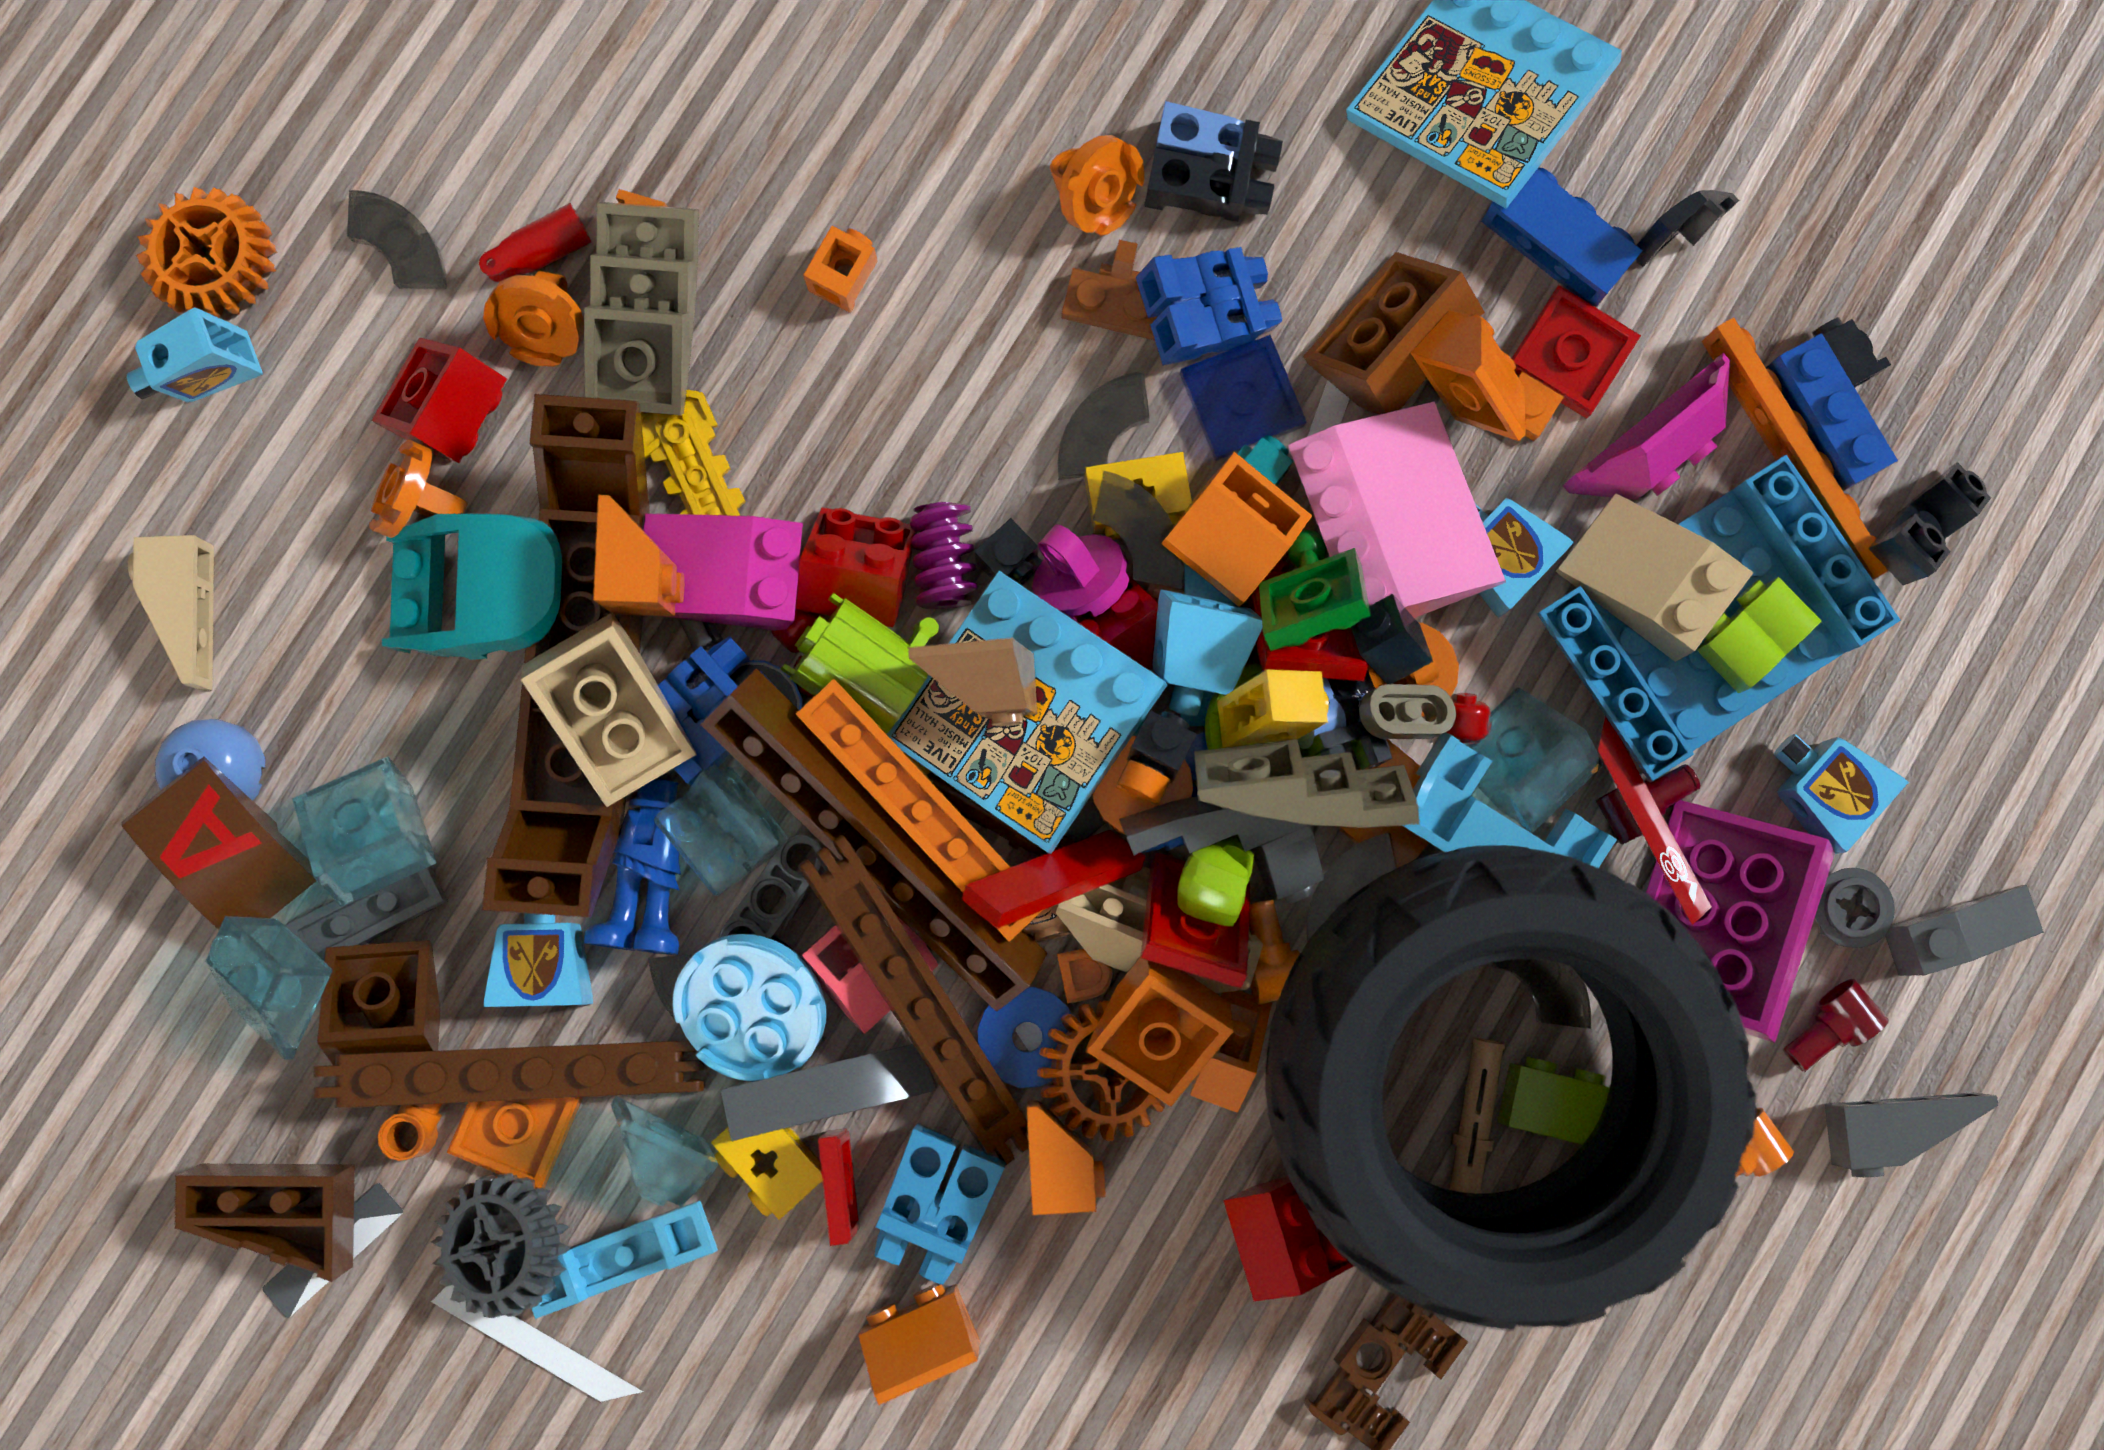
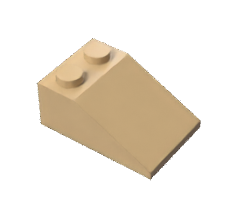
[1555,493,1753,662]
[520,612,696,807]

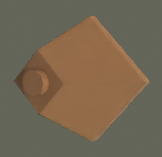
[908,638,1038,726]

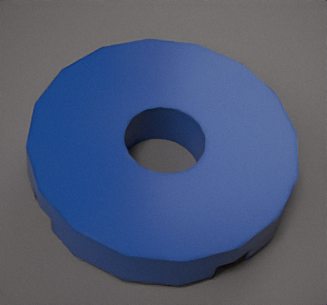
[977,987,1076,1088]

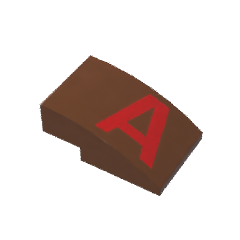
[121,756,317,946]

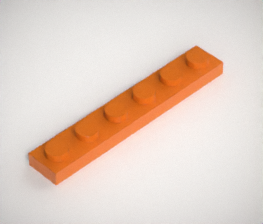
[1701,317,1889,579]
[796,679,1042,942]

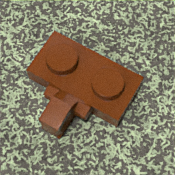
[1061,239,1158,341]

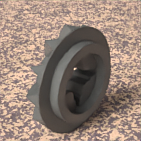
[1815,868,1895,948]

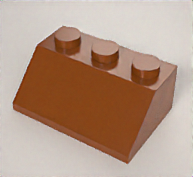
[1303,252,1485,415]

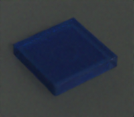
[1179,335,1307,461]

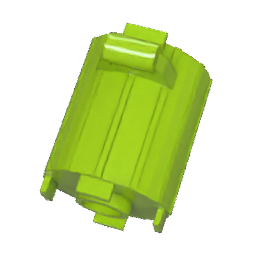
[780,593,939,735]

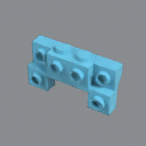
[1402,732,1617,868]

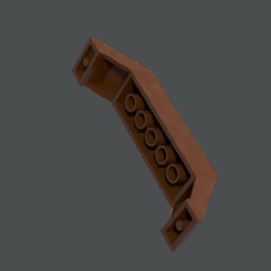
[482,394,650,918]

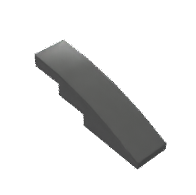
[1119,796,1309,855]
[720,1044,936,1141]

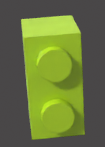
[1497,1057,1610,1145]

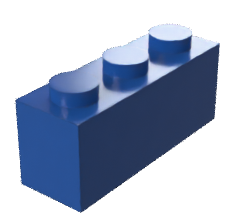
[1481,167,1643,307]
[1765,333,1898,492]

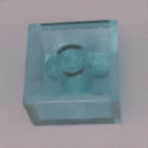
[292,756,437,907]

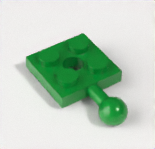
[1259,529,1371,651]

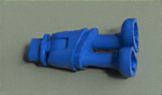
[583,779,682,955]

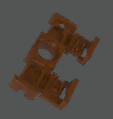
[1304,1294,1468,1450]

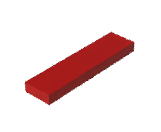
[962,830,1145,929]

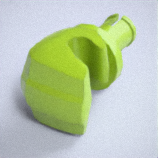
[1178,836,1254,926]

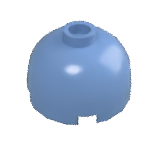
[155,719,265,801]

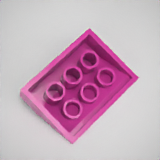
[1646,800,1835,1043]

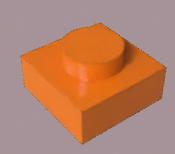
[1518,372,1564,442]

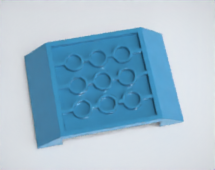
[1537,455,1901,782]

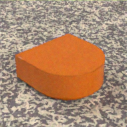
[1057,949,1112,1004]

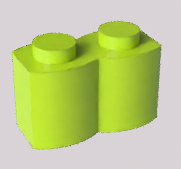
[1696,577,1822,693]

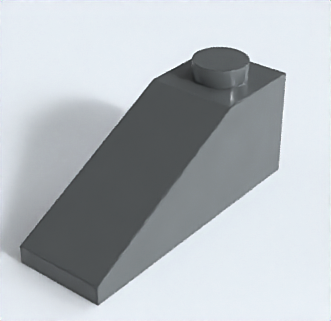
[1885,885,2044,976]
[1825,1092,1998,1178]

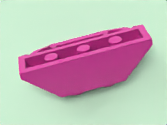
[1563,353,1730,500]

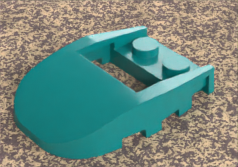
[382,514,562,660]

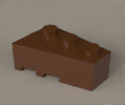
[175,1163,355,1282]

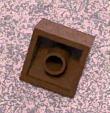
[317,940,440,1065]

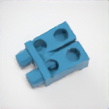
[874,1123,1006,1285]

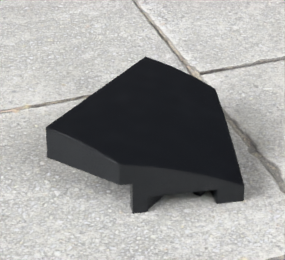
[1636,190,1740,267]

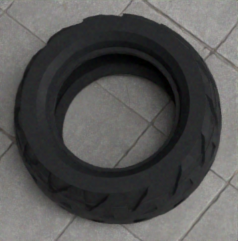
[1265,845,1756,1330]

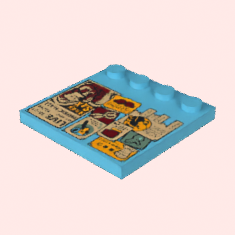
[1346,0,1622,209]
[887,571,1167,854]

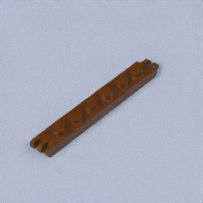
[798,835,1029,1165]
[313,1040,704,1108]

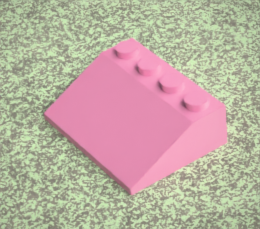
[1288,402,1506,618]

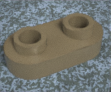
[1359,684,1456,739]

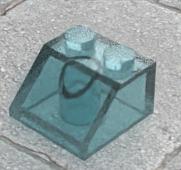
[1463,687,1604,833]
[206,916,333,1060]

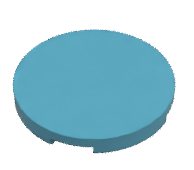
[673,934,827,1082]

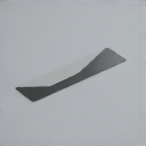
[263,1183,403,1318]

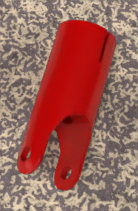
[479,203,592,282]

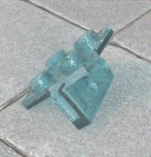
[654,764,789,896]

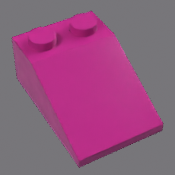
[643,513,803,631]

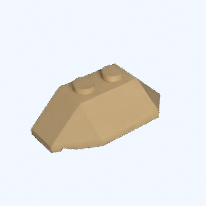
[1056,866,1263,993]

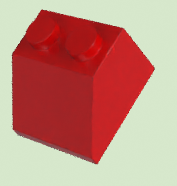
[371,337,507,464]

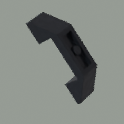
[1868,462,1991,585]

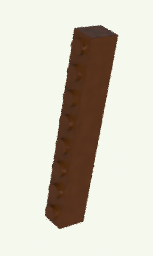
[700,668,1048,1012]

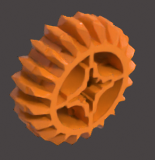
[136,187,277,319]
[1037,1001,1165,1141]

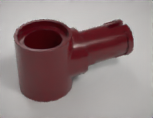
[1596,764,1701,845]
[1783,978,1889,1072]

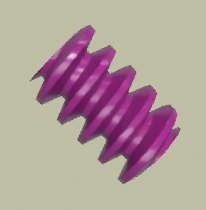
[910,502,978,609]

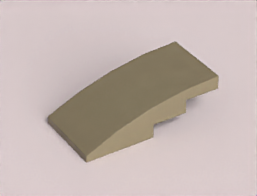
[584,202,699,415]
[1194,739,1420,828]

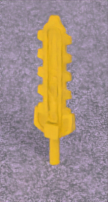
[641,390,746,516]

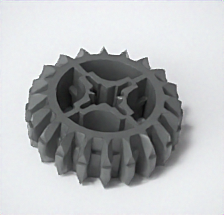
[431,1173,570,1318]

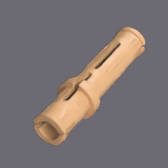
[1449,1038,1505,1194]

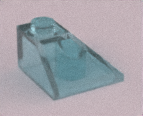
[611,1096,719,1207]

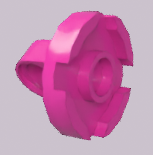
[1032,524,1129,622]

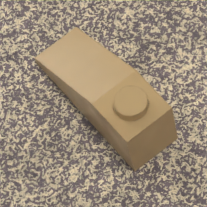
[128,535,214,691]

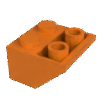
[1161,452,1312,607]

